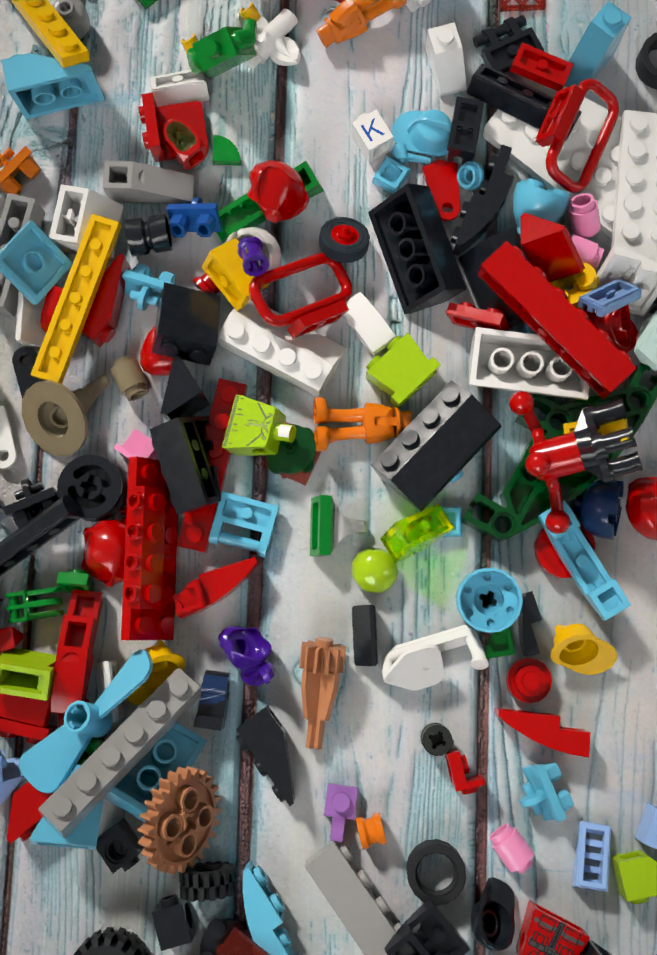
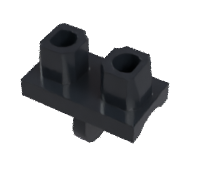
[3,478,59,528]

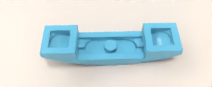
[538,500,631,621]

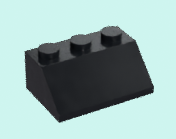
[458,227,531,328]

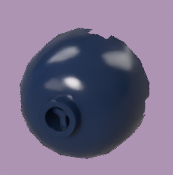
[574,480,624,540]

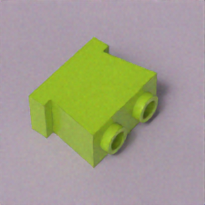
[366,332,441,409]
[0,648,56,701]

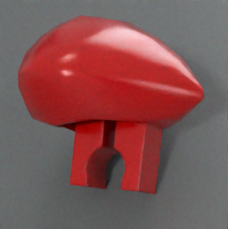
[140,327,173,376]

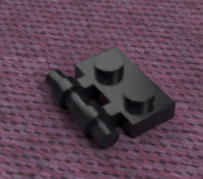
[473,15,544,73]

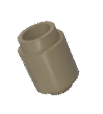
[110,356,149,401]

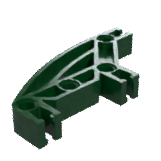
[461,362,657,541]

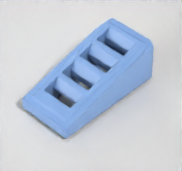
[572,821,611,892]

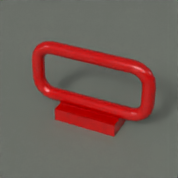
[535,78,619,193]
[249,253,352,339]

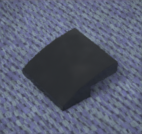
[384,898,470,955]

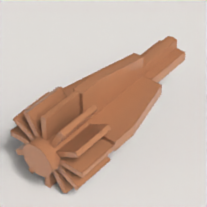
[299,637,346,750]

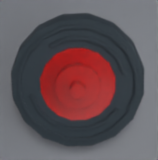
[319,217,370,263]

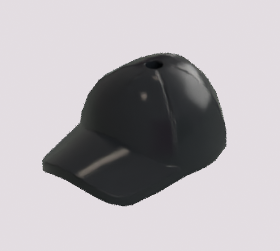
[471,877,515,951]

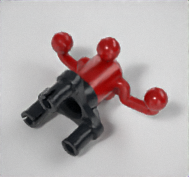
[509,391,643,534]

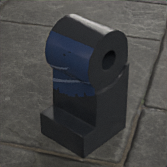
[193,670,231,731]

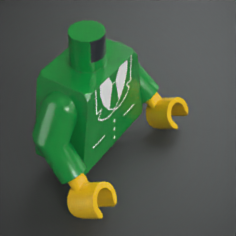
[180,2,261,78]

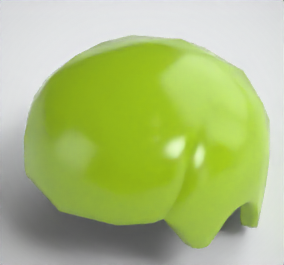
[351,547,398,594]

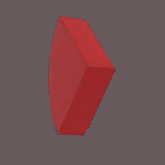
[176,578,208,616]

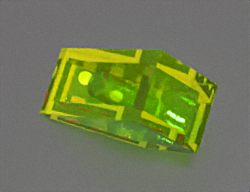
[380,503,454,563]

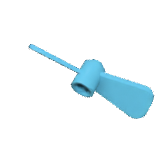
[19,649,153,793]

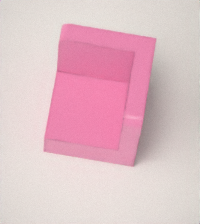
[114,429,158,460]

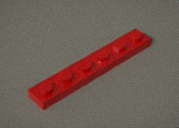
[177,378,248,553]

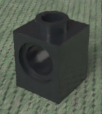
[96,818,144,874]
[152,894,196,951]

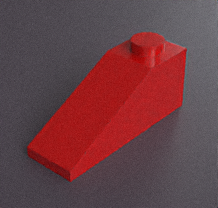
[81,253,130,348]

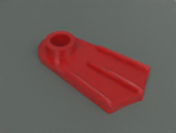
[422,159,460,221]

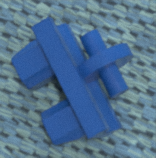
[166,198,223,237]

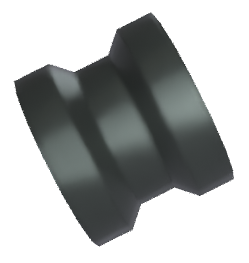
[420,722,453,756]

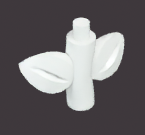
[235,8,301,69]

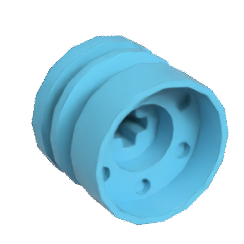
[455,567,523,633]

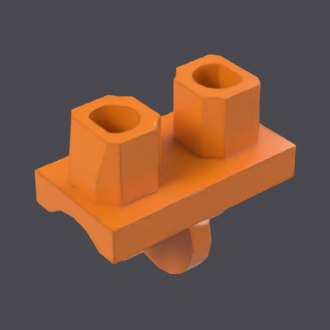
[0,146,41,195]

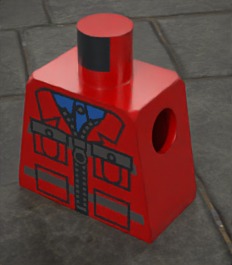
[516,900,590,955]

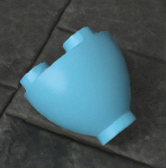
[513,178,571,235]

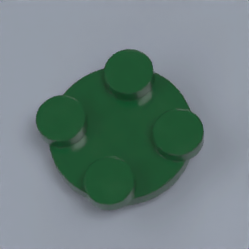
[266,424,316,475]

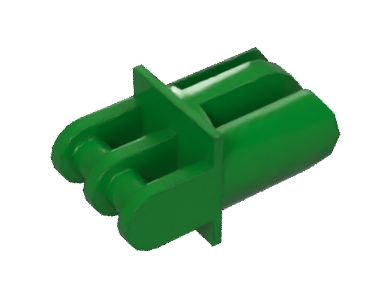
[5,586,64,624]

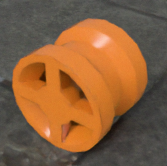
[356,812,387,850]

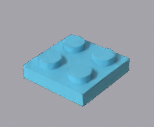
[0,220,73,305]

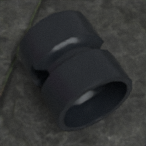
[125,214,173,257]

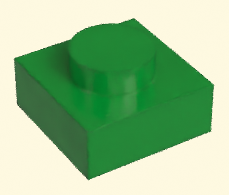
[57,569,95,593]

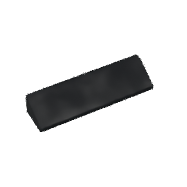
[467,64,582,141]

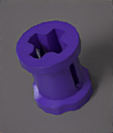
[237,237,269,276]

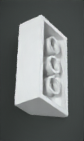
[218,299,347,397]
[469,327,590,400]

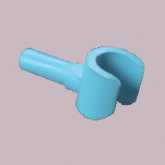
[391,143,431,165]

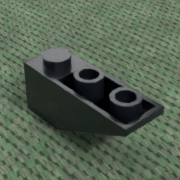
[236,705,295,806]

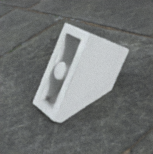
[425,22,467,97]

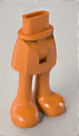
[316,0,407,48]
[313,397,412,451]

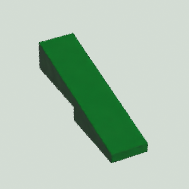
[217,161,324,243]

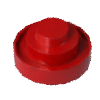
[506,658,552,703]

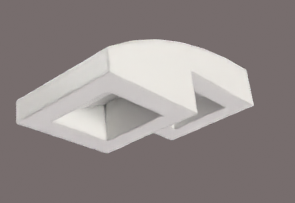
[342,292,396,355]

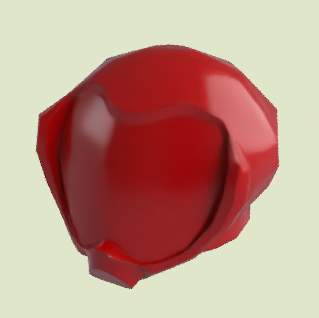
[246,160,310,223]
[584,305,639,353]
[625,477,657,540]
[81,520,126,588]

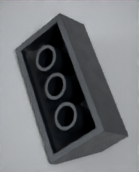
[368,183,467,314]
[371,380,502,512]

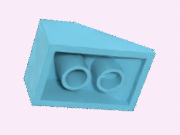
[1,53,105,119]
[104,722,207,823]

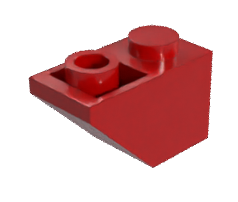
[7,782,53,844]

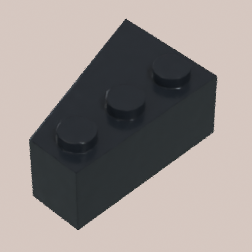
[149,416,221,515]

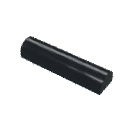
[0,495,84,576]

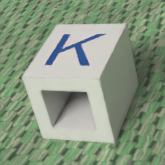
[352,109,394,163]

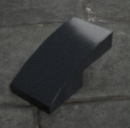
[518,591,542,657]

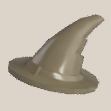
[22,374,110,456]

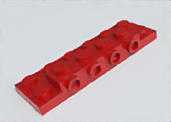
[121,456,178,640]

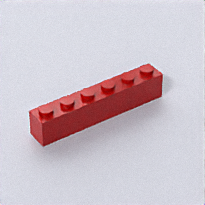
[477,241,636,399]

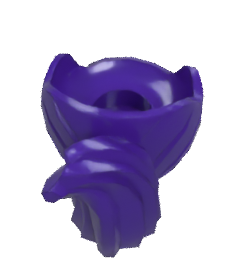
[218,626,275,686]

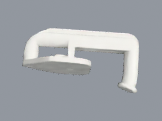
[380,625,489,691]

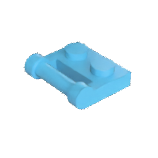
[209,491,280,558]

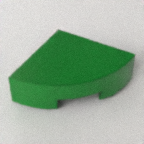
[212,135,241,166]
[485,626,516,659]

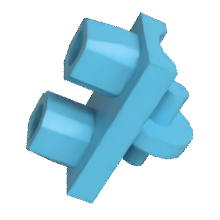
[122,263,176,311]
[519,763,574,822]

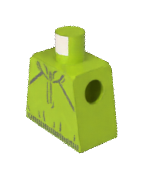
[222,394,296,456]

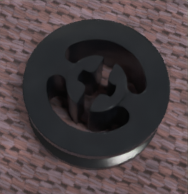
[57,455,128,522]

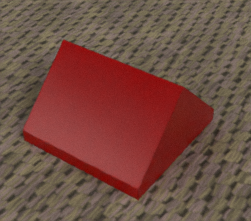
[520,213,585,282]

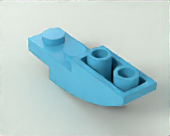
[243,861,301,955]

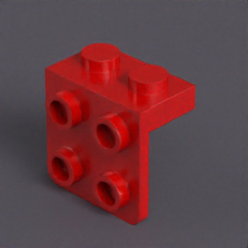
[138,93,209,162]

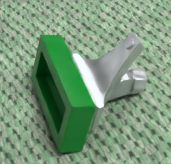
[310,495,367,557]

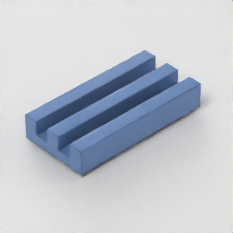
[578,278,642,317]

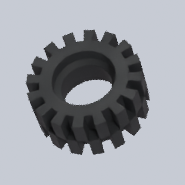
[179,861,237,902]

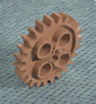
[138,766,222,875]

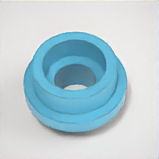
[457,161,484,190]

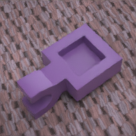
[324,783,358,842]

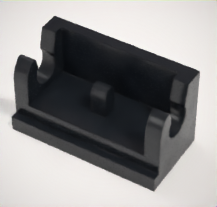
[447,96,484,165]

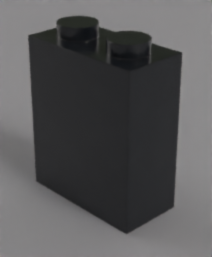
[151,282,221,366]

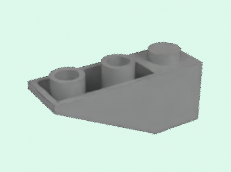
[103,161,195,204]

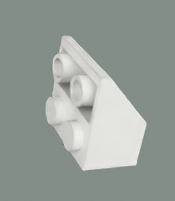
[49,184,124,260]

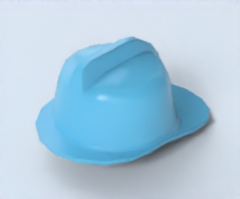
[392,109,452,157]

